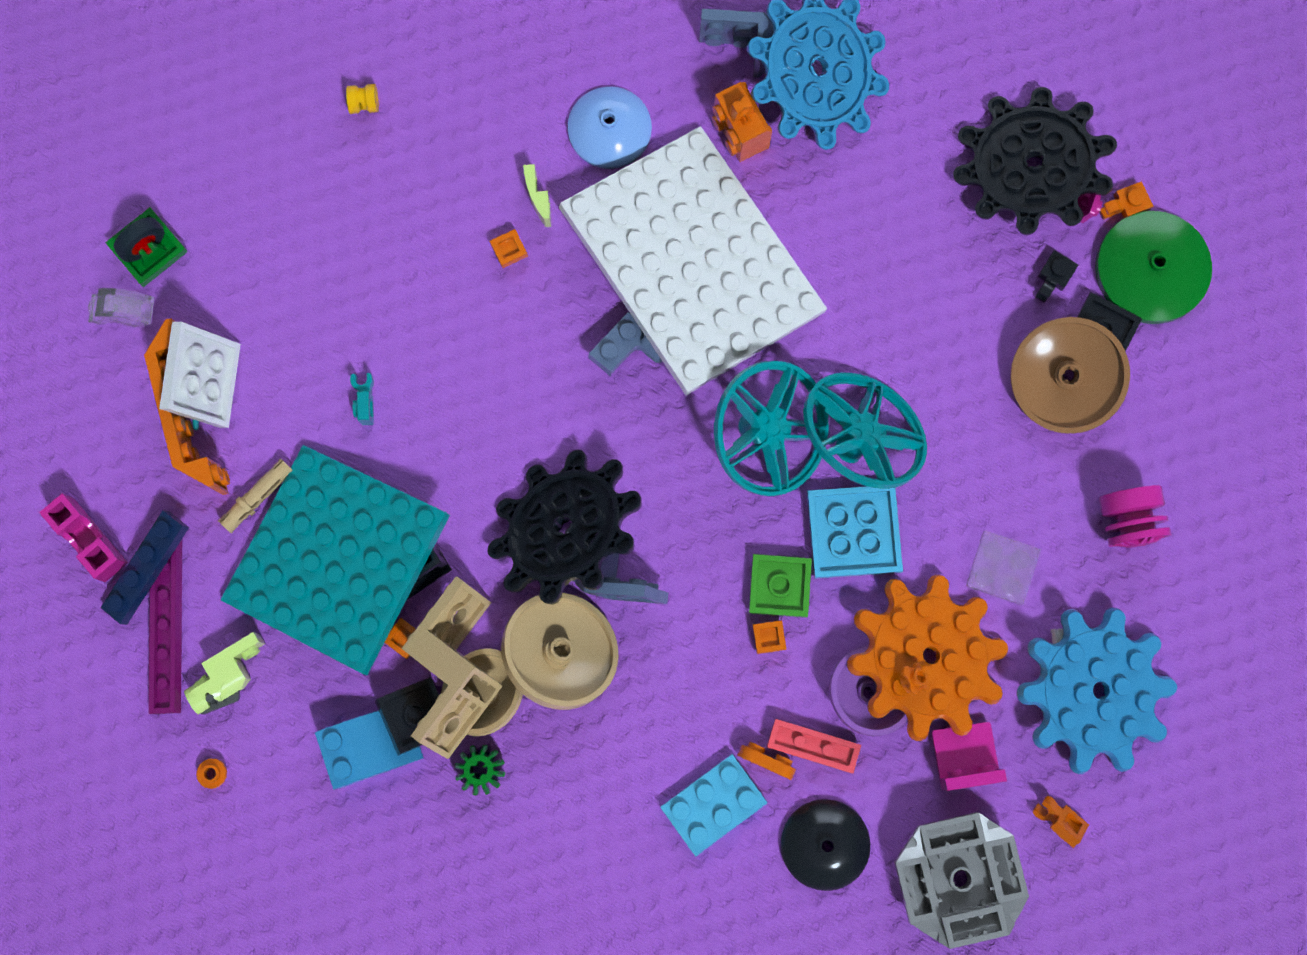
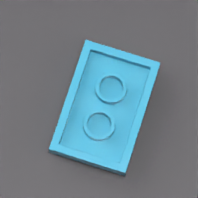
[660,754,768,857]

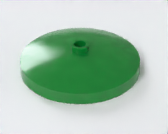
[1095,211,1212,324]

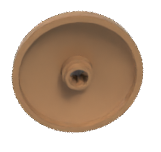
[1010,317,1130,434]

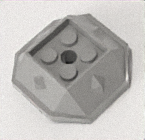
[894,812,1029,949]

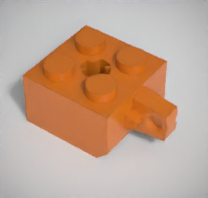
[711,82,772,162]

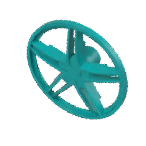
[714,361,829,496]
[803,373,927,489]

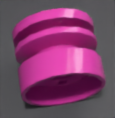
[1099,485,1172,548]

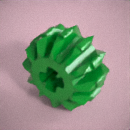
[455,745,506,796]

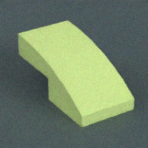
[523,164,551,227]

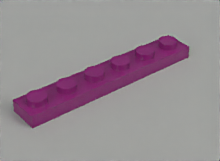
[149,540,182,714]

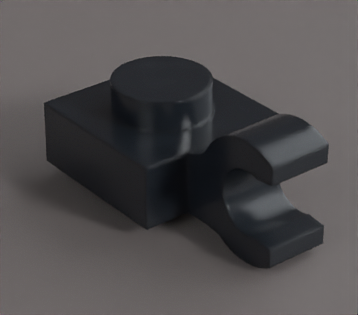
[1035,250,1078,303]

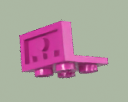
[931,722,1007,791]

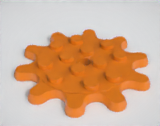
[847,574,1008,741]

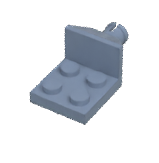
[699,9,773,78]
[573,553,669,604]

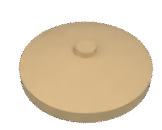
[501,593,619,710]

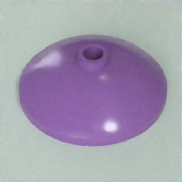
[829,646,908,736]

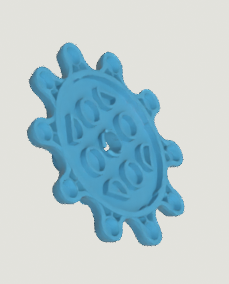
[747,0,889,150]
[1016,608,1177,774]

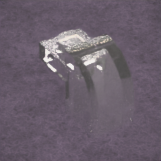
[88,288,155,327]

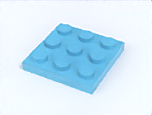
[807,486,903,579]

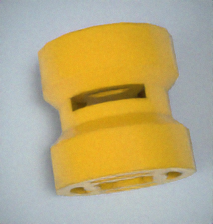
[346,84,379,114]

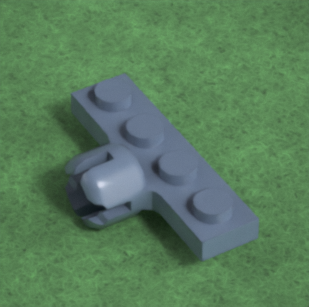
[588,312,662,376]

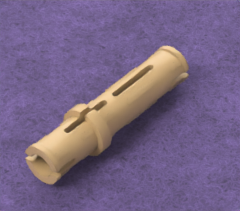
[218,458,293,534]

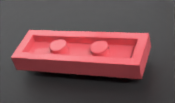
[767,719,861,774]

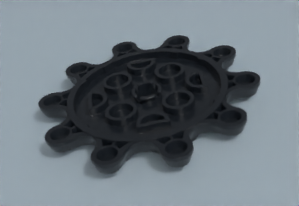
[953,87,1117,236]
[487,450,642,605]

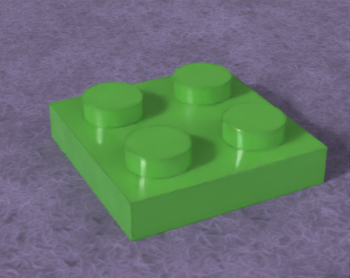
[749,554,812,618]

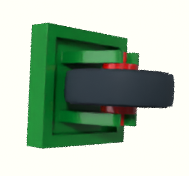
[105,207,188,288]

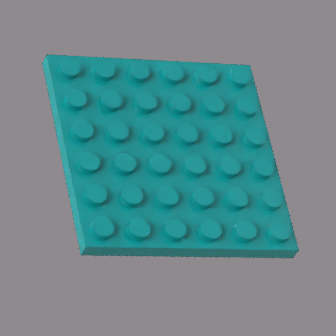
[220,445,450,676]

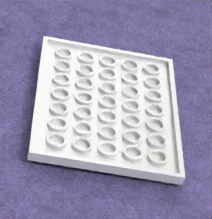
[559,126,827,395]

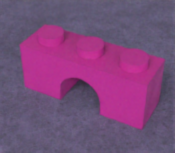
[39,493,128,582]

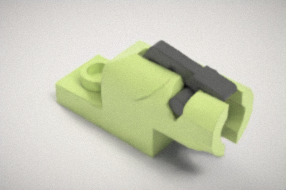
[184,632,265,715]

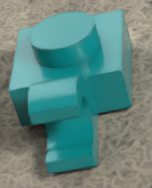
[350,373,374,426]

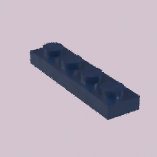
[101,510,189,625]

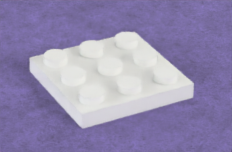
[159,322,241,428]

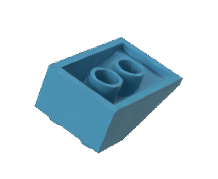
[315,711,424,790]

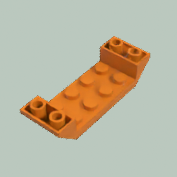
[144,318,230,495]

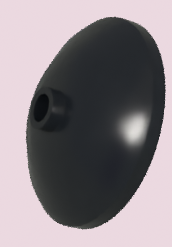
[780,799,871,891]

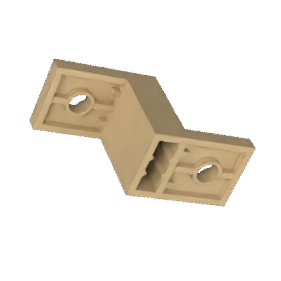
[401,576,502,759]

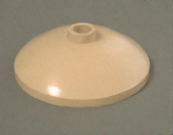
[441,649,523,736]

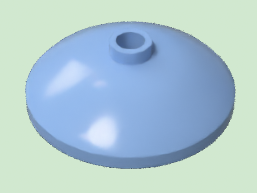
[568,87,652,169]

